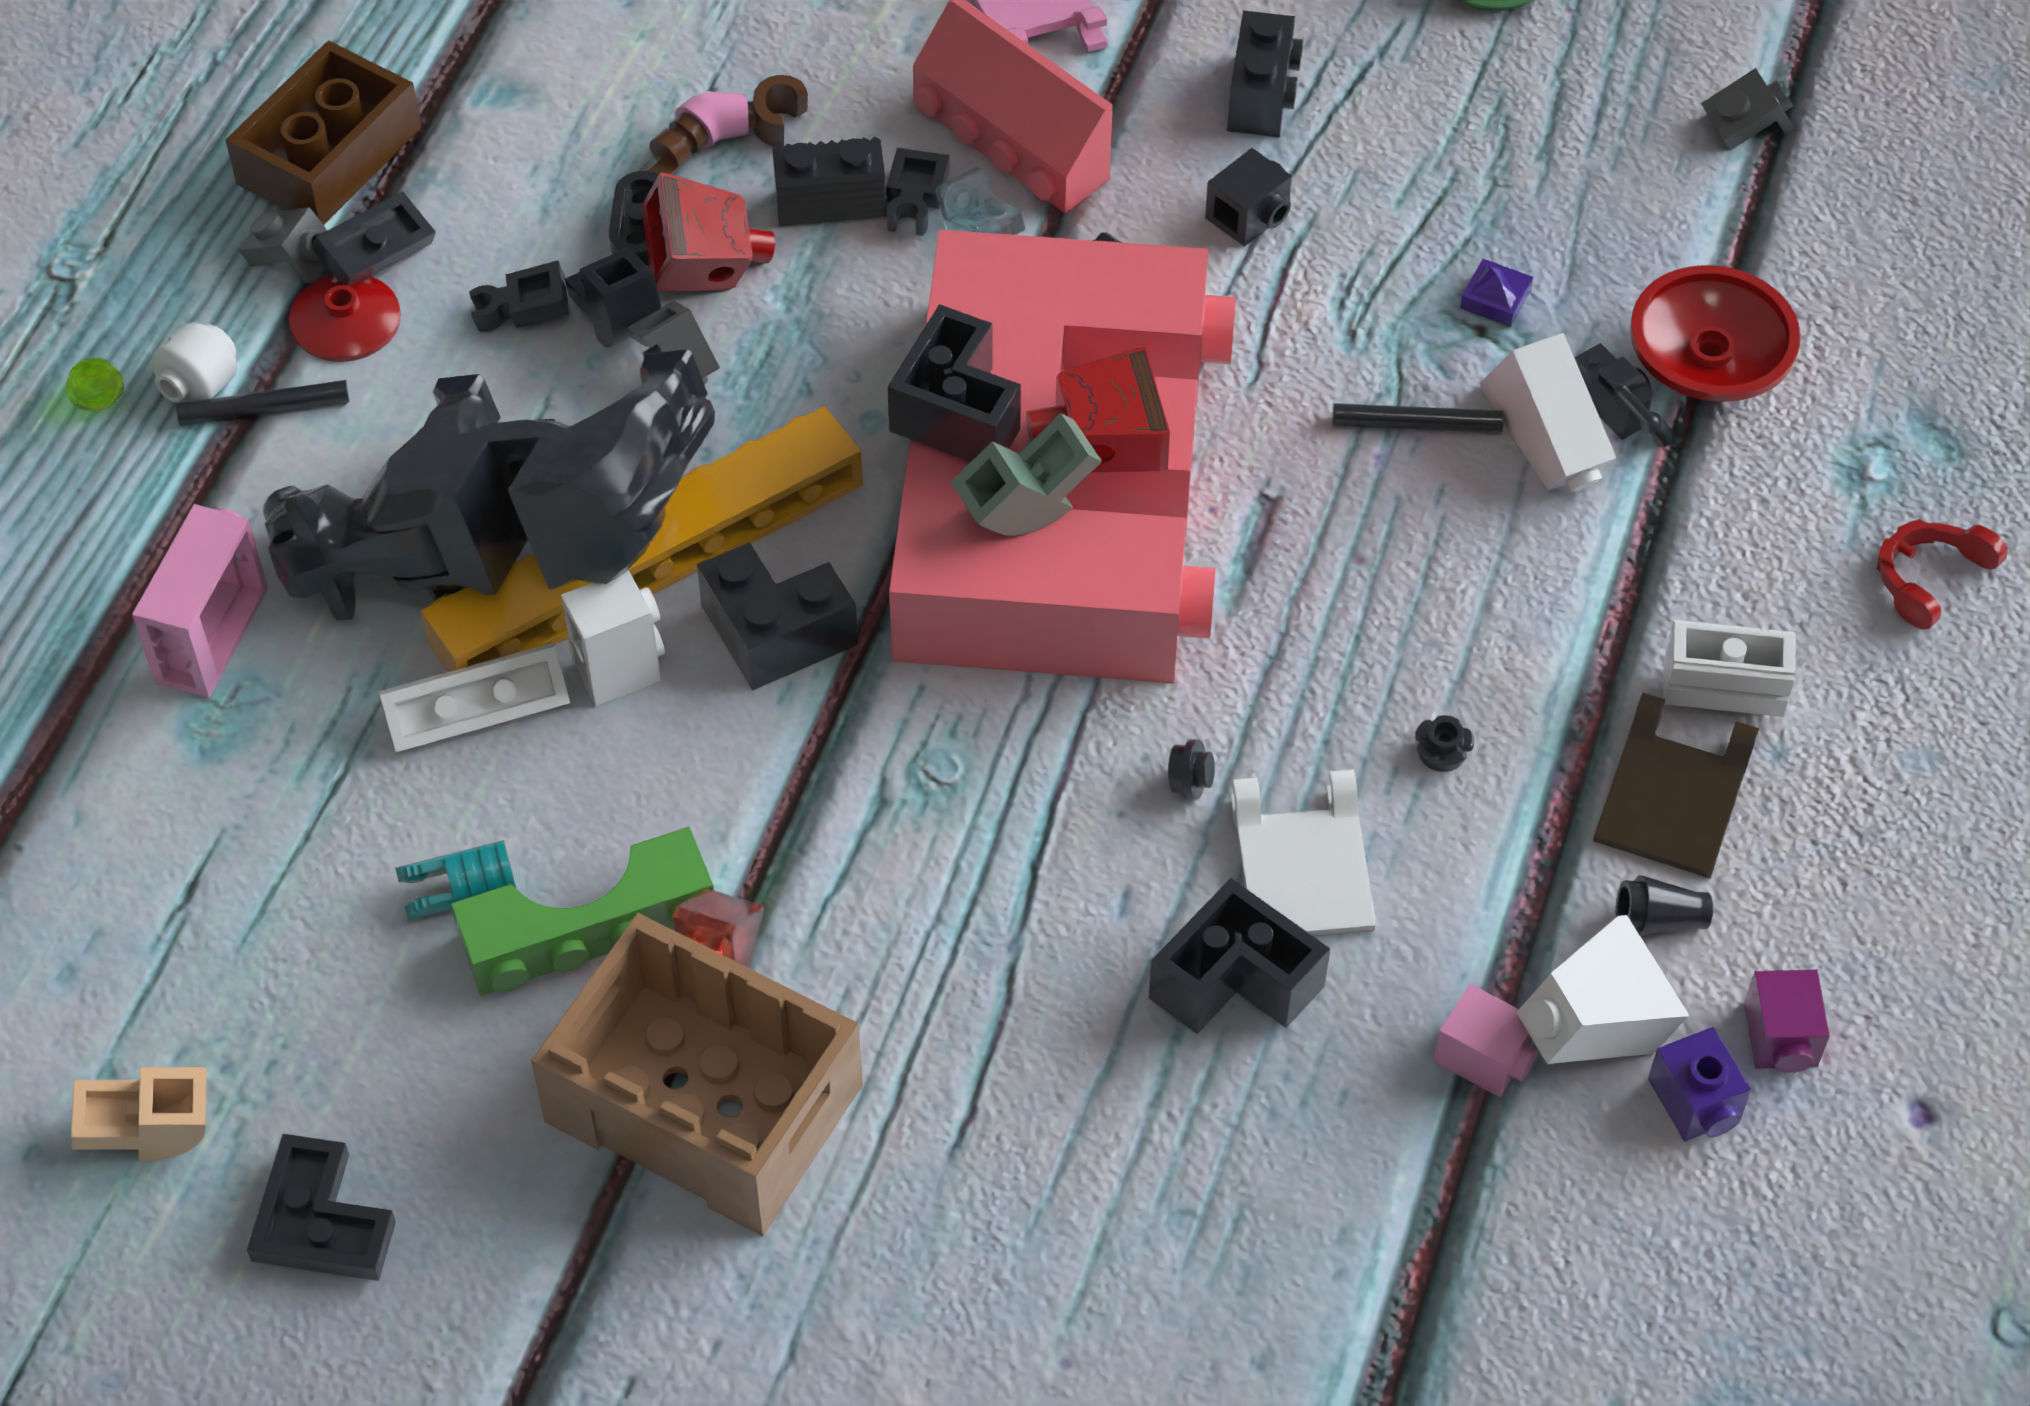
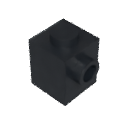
[1205,148,1292,247]

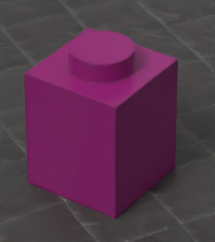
[1744,969,1830,1073]

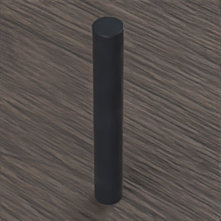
[176,380,350,426]
[1332,403,1503,433]

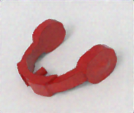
[1876,519,2008,630]

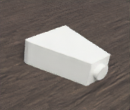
[1479,333,1616,492]
[1516,915,1689,1064]

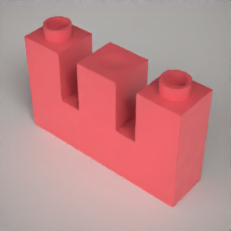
[889,230,1236,683]

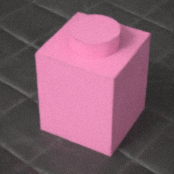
[1433,984,1539,1097]

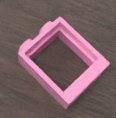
[132,504,268,698]

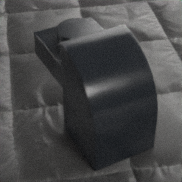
[565,247,661,347]

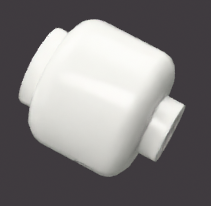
[152,323,237,403]

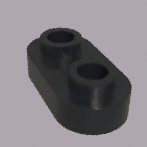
[609,171,658,266]

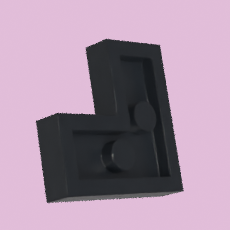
[247,1134,396,1281]

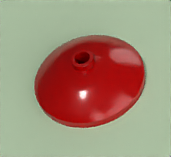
[1630,265,1801,402]

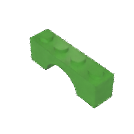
[451,826,717,996]

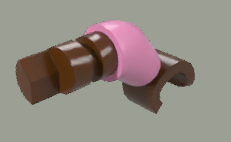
[639,75,808,175]

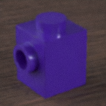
[1648,1027,1751,1142]

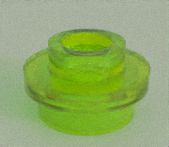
[66,358,124,411]

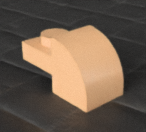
[71,1067,207,1162]

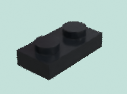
[312,191,436,287]

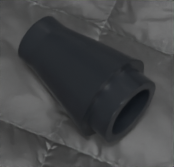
[1615,875,1713,937]

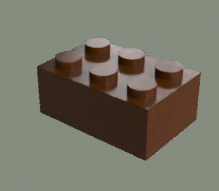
[225,40,421,225]

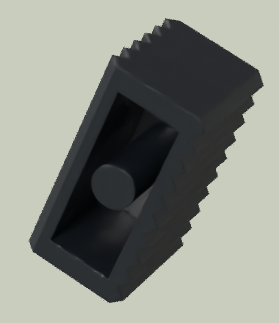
[772,136,887,225]

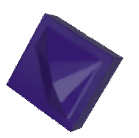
[1460,258,1534,327]

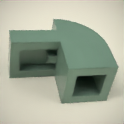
[951,413,1102,536]

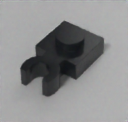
[886,148,950,236]
[469,260,570,332]

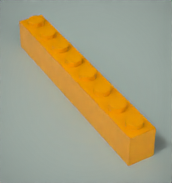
[420,406,863,672]

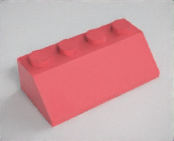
[913,0,1113,214]

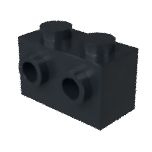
[1227,10,1304,137]

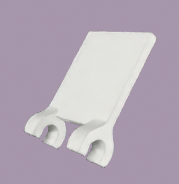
[1230,769,1376,936]

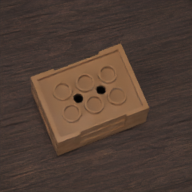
[531,913,863,1236]

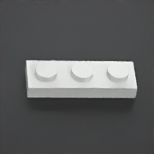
[378,643,570,752]

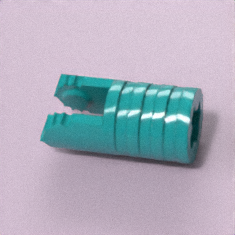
[395,840,516,921]

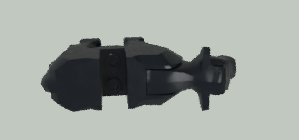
[263,349,715,621]

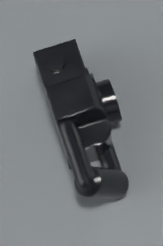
[1574,343,1674,447]

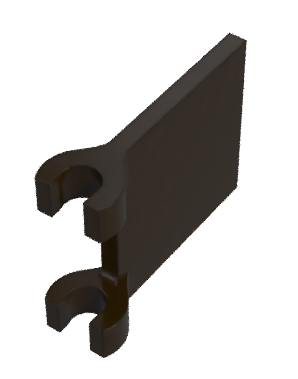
[1593,692,1759,879]

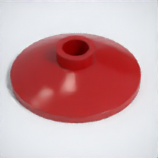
[289,275,401,362]

